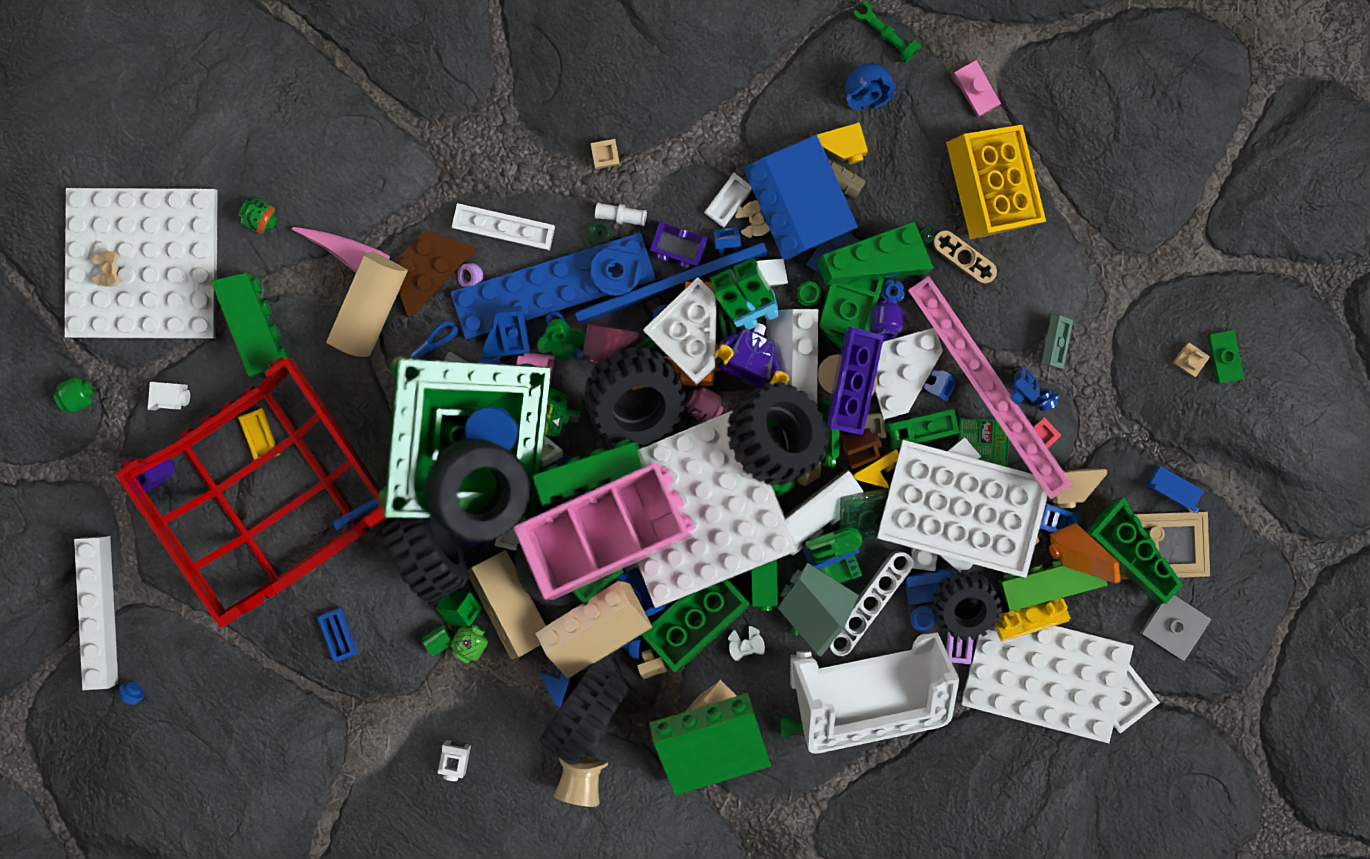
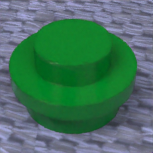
[796,281,821,307]

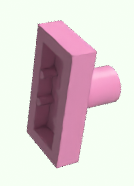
[953,60,1001,118]

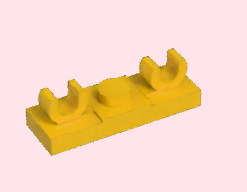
[994,598,1071,642]

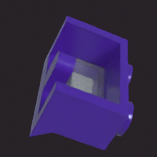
[650,222,708,269]

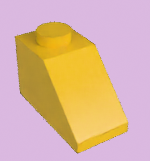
[811,122,868,164]

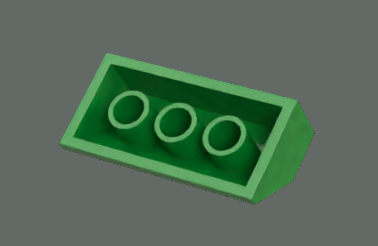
[211,273,290,378]
[641,579,752,672]

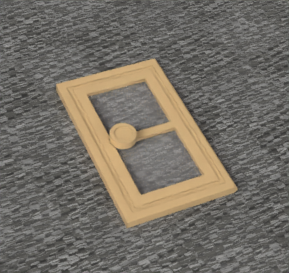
[1119,512,1210,580]

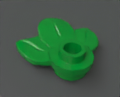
[537,319,588,360]

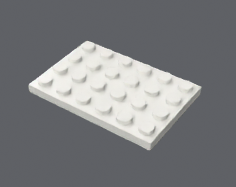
[877,440,1048,578]
[961,612,1134,743]

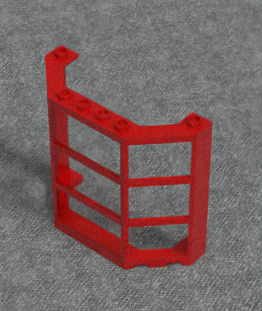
[115,357,387,629]

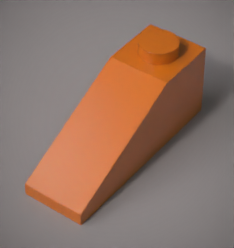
[1049,523,1120,584]

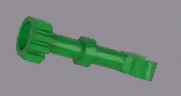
[853,1,921,63]

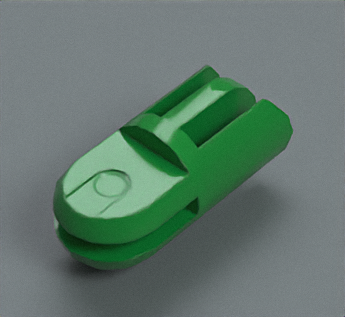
[805,527,862,564]

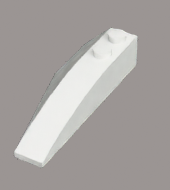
[766,309,818,450]

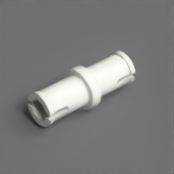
[595,202,647,226]

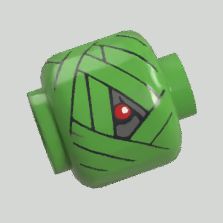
[450,624,488,663]

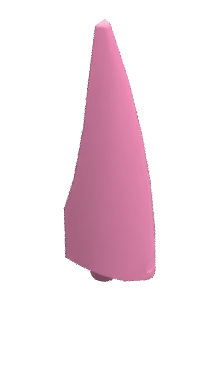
[292,227,390,273]

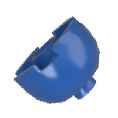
[845,63,896,111]

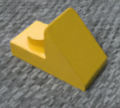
[852,449,899,489]

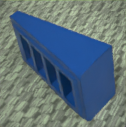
[1039,504,1082,532]

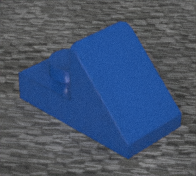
[540,668,571,706]

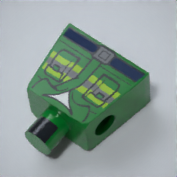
[544,387,580,436]

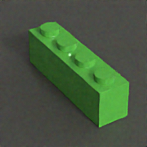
[998,559,1108,611]

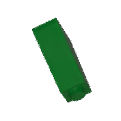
[750,559,778,611]

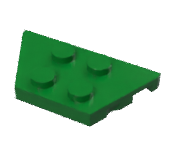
[818,278,884,350]

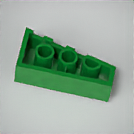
[533,439,646,505]
[1085,497,1183,604]

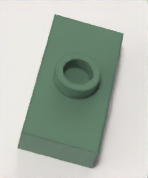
[1041,315,1073,369]

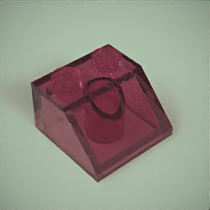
[583,324,640,364]

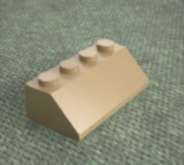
[536,581,653,679]

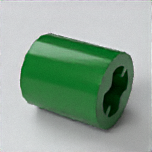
[422,624,453,657]

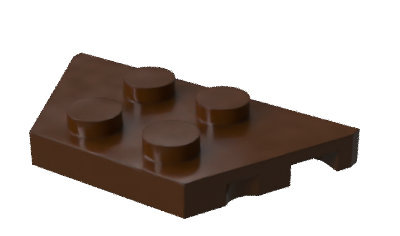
[394,230,477,318]

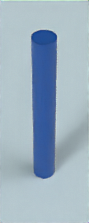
[332,498,380,531]

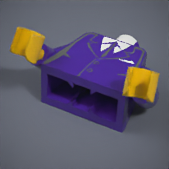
[713,323,789,388]

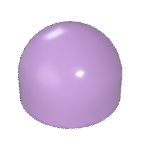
[457,263,483,288]

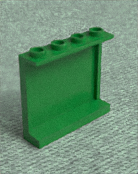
[649,693,771,796]

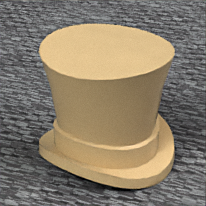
[553,755,608,807]

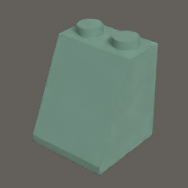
[778,563,859,656]

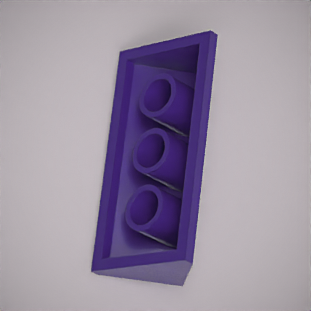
[825,327,884,435]

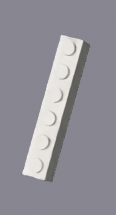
[74,536,118,690]

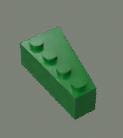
[816,222,933,285]

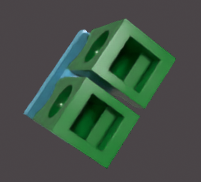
[710,257,779,330]

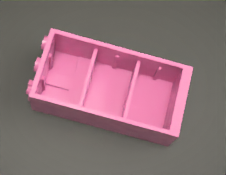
[514,462,695,600]

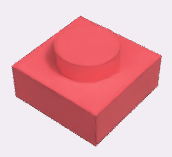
[1033,417,1062,449]

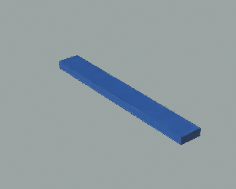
[575,243,767,325]

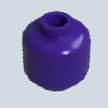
[871,300,903,339]

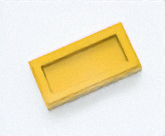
[238,408,280,460]

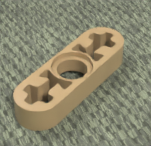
[932,231,997,284]

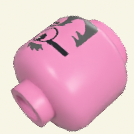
[685,387,724,423]

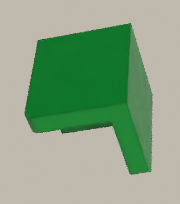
[436,590,482,627]

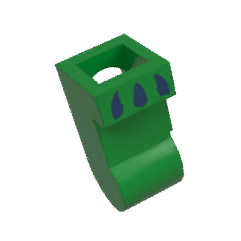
[819,555,862,583]

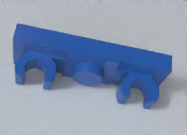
[1010,365,1040,405]

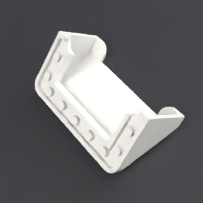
[793,632,959,754]

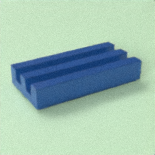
[317,607,359,663]

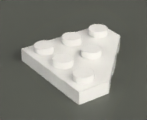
[643,278,716,385]
[875,328,943,419]

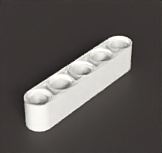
[829,551,913,656]

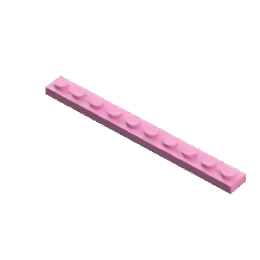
[908,276,1072,499]

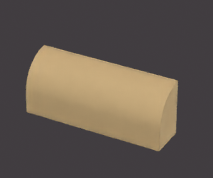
[326,251,408,357]
[468,550,546,659]

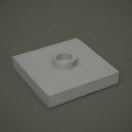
[1140,595,1212,661]

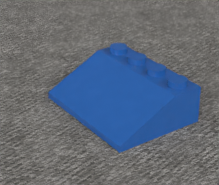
[743,135,858,260]

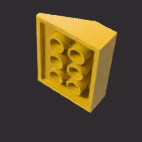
[946,125,1046,239]

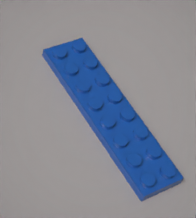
[451,233,656,340]

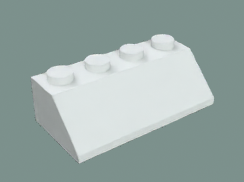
[784,470,865,556]

